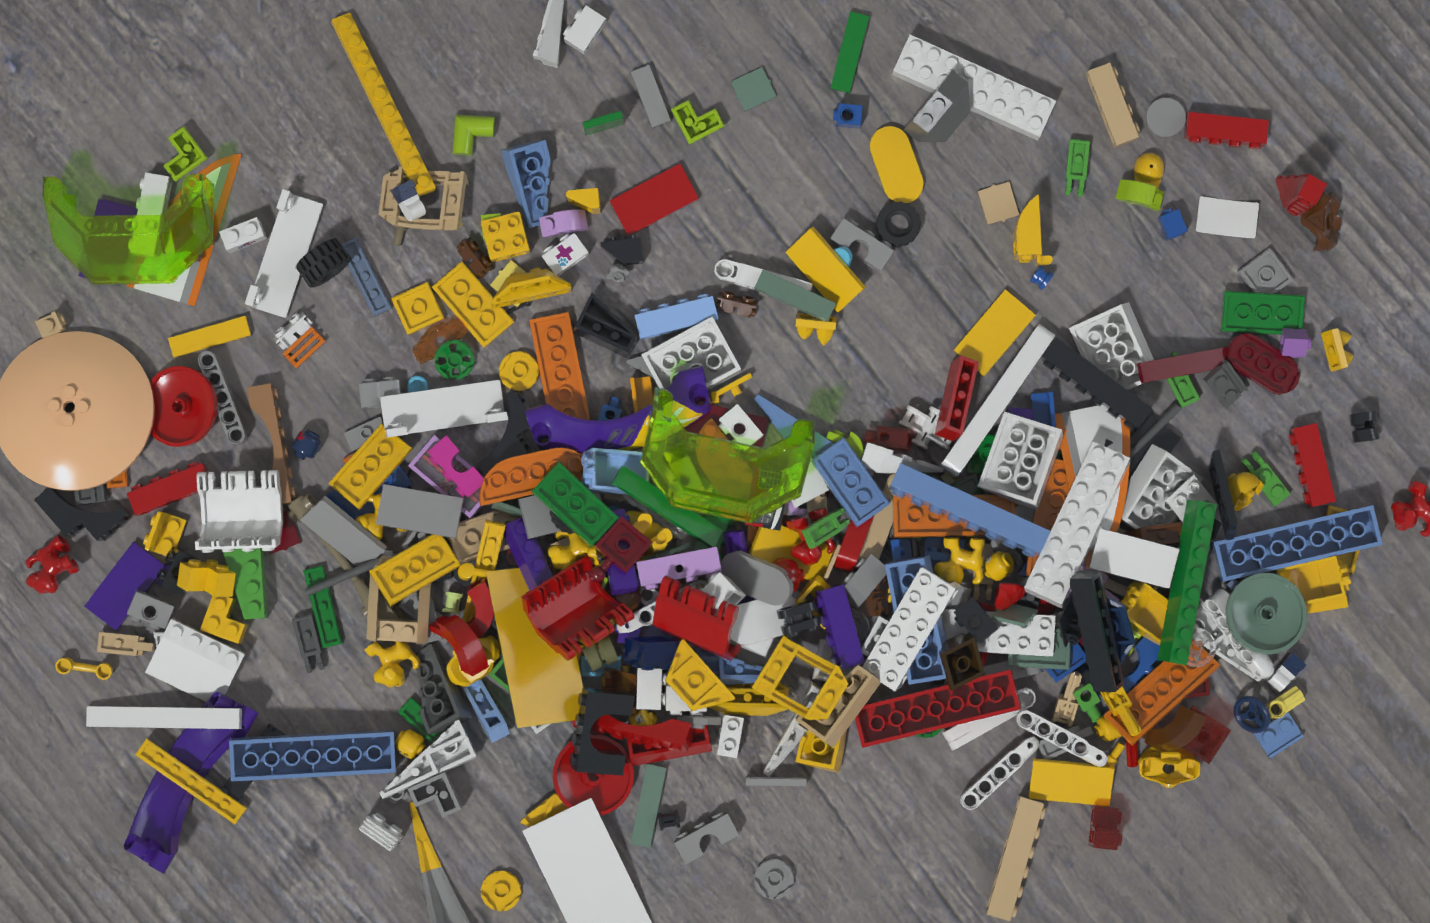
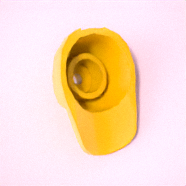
[1134,153,1164,189]

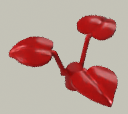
[989,583,1058,655]

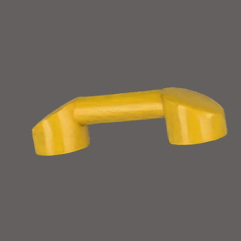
[457,563,505,580]
[55,657,113,680]

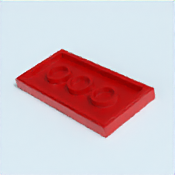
[610,164,699,235]

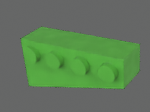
[223,548,268,619]

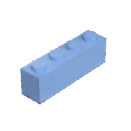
[635,294,718,340]

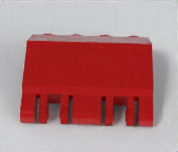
[521,555,634,661]
[652,575,741,661]

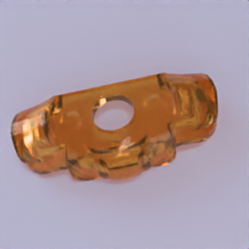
[413,319,467,364]

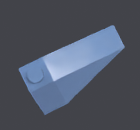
[501,140,551,228]

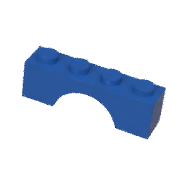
[1096,636,1160,697]

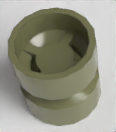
[582,636,618,672]

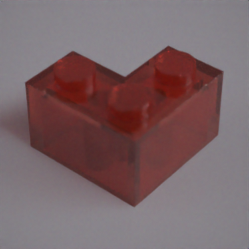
[1088,805,1122,850]

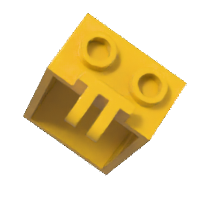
[1013,194,1053,266]
[1276,556,1352,604]
[1120,581,1168,646]

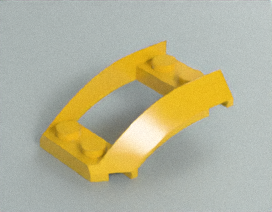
[752,635,848,720]

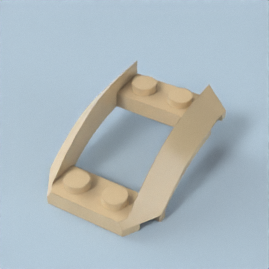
[378,166,469,230]
[366,556,431,644]

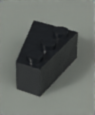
[574,293,638,359]

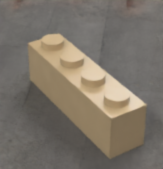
[1085,63,1140,148]

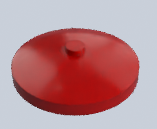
[150,366,218,447]
[552,735,634,816]

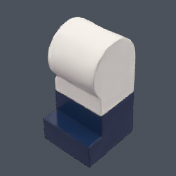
[391,179,426,221]
[1267,653,1306,692]

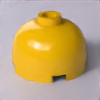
[1227,472,1264,511]

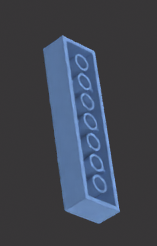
[889,463,1051,558]
[1212,505,1383,582]
[229,729,396,782]

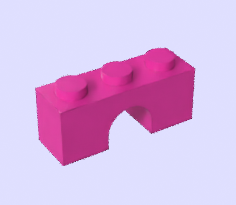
[428,436,484,498]

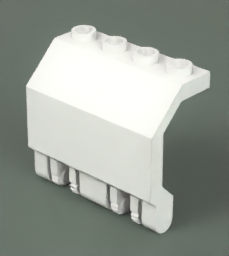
[195,470,283,553]

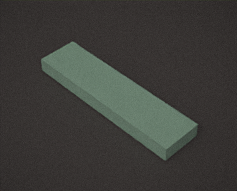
[754,270,836,322]
[630,764,667,848]

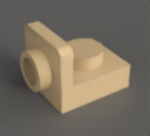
[35,311,67,338]

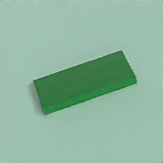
[1221,291,1305,335]
[531,462,619,548]

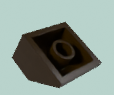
[939,633,985,691]

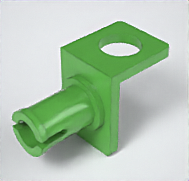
[1073,683,1103,723]

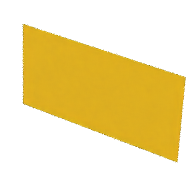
[486,564,583,728]

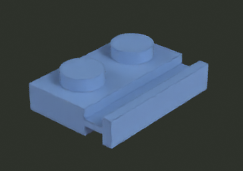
[1253,712,1304,758]

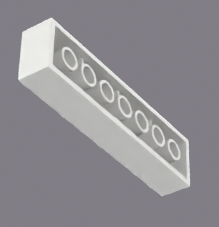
[892,35,1056,141]
[1024,442,1130,608]

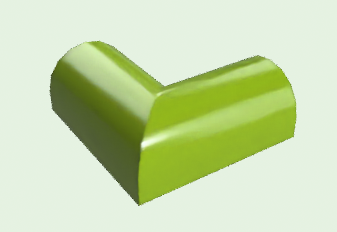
[671,100,725,145]
[452,114,495,156]
[164,126,208,182]

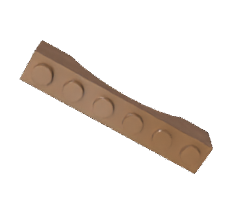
[247,383,296,505]

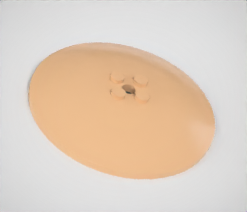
[0,331,154,491]

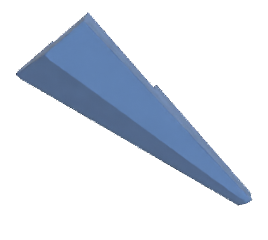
[675,642,763,685]

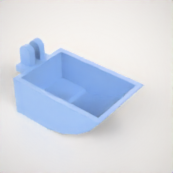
[581,448,649,494]

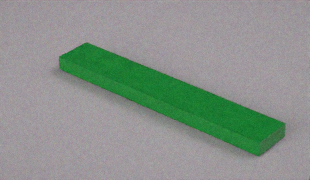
[611,466,723,548]

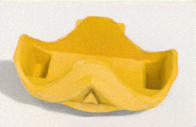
[447,635,501,687]
[1138,747,1200,788]

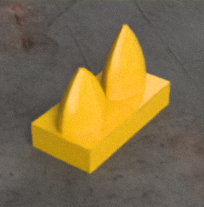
[795,313,836,346]
[1320,328,1354,372]

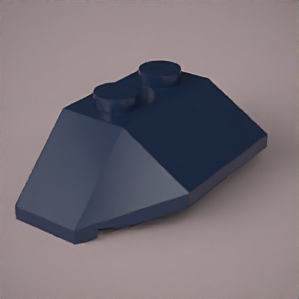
[1106,595,1136,665]

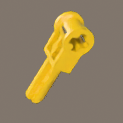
[1100,686,1142,736]

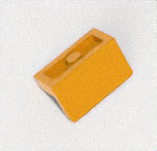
[630,376,653,413]

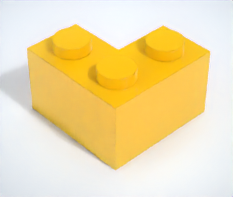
[177,559,236,597]
[200,596,248,644]

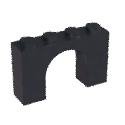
[569,688,635,776]

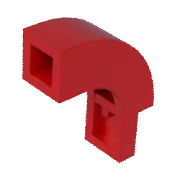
[467,577,494,638]
[429,614,489,676]

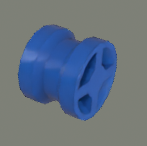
[1030,265,1054,290]

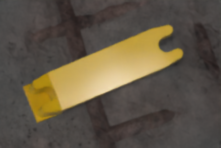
[711,373,752,404]

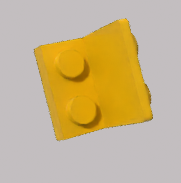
[481,212,531,263]
[143,511,188,556]

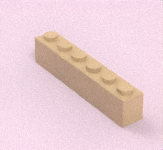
[985,796,1046,921]

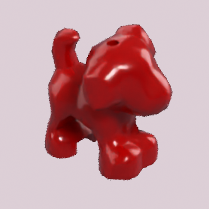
[1391,481,1430,537]
[786,508,835,566]
[26,535,80,594]

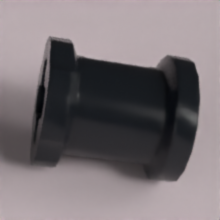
[658,809,680,831]

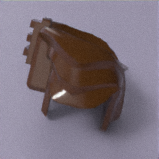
[1301,191,1342,252]

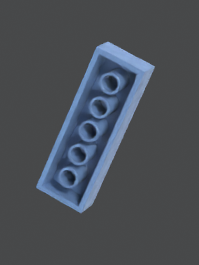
[885,555,946,685]

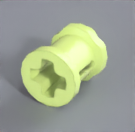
[442,592,463,614]

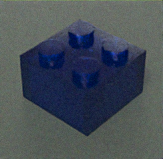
[624,636,680,670]

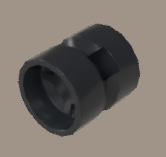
[1349,411,1380,443]

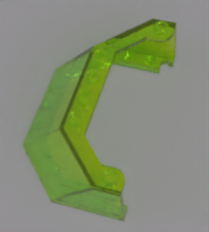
[42,174,214,285]
[640,387,815,523]

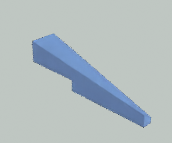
[754,394,834,461]

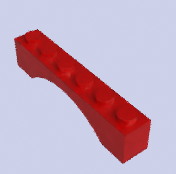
[571,714,694,753]

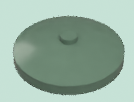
[1225,573,1307,655]

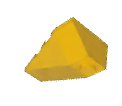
[795,730,847,773]

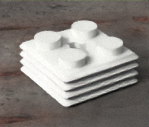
[359,812,404,851]

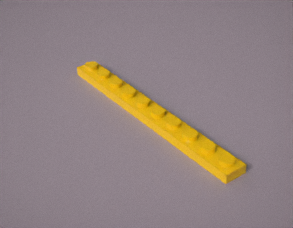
[331,13,436,196]

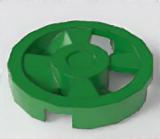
[434,339,474,380]

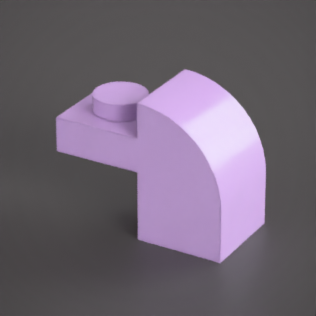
[539,210,588,238]

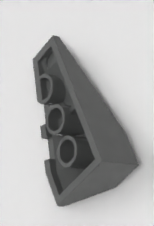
[415,644,472,734]

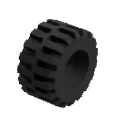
[296,238,351,288]

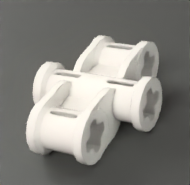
[898,405,952,451]

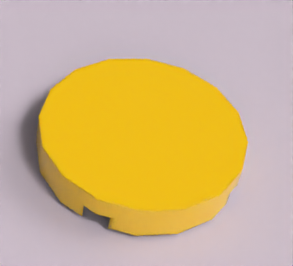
[499,351,539,391]
[481,870,521,911]

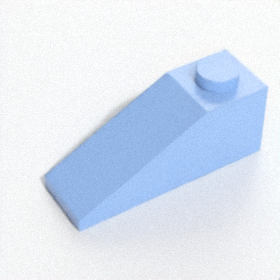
[462,679,510,743]

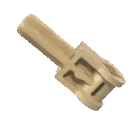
[1051,671,1082,727]

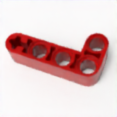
[833,516,874,573]

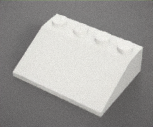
[1069,302,1154,390]
[641,317,742,394]
[978,412,1063,510]
[1121,444,1204,530]
[145,618,246,702]

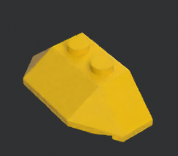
[491,268,571,309]
[708,682,789,716]

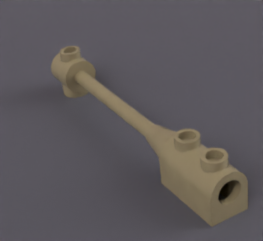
[288,494,408,620]

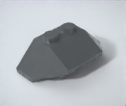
[903,69,971,142]

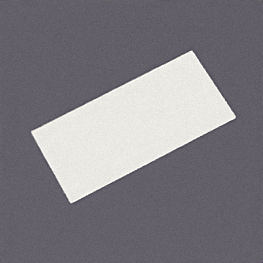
[522,798,652,923]

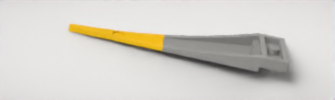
[409,801,470,923]

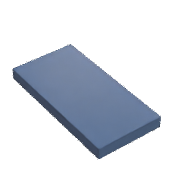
[811,438,890,527]

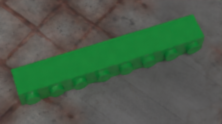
[1157,500,1217,665]

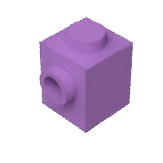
[1279,328,1311,358]

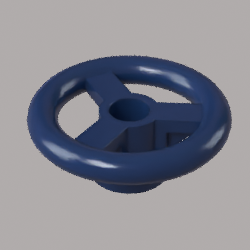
[1233,696,1270,733]

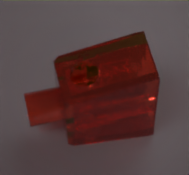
[865,426,913,452]

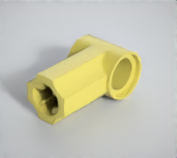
[1265,686,1305,719]

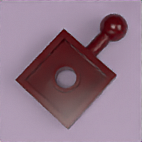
[589,516,653,583]

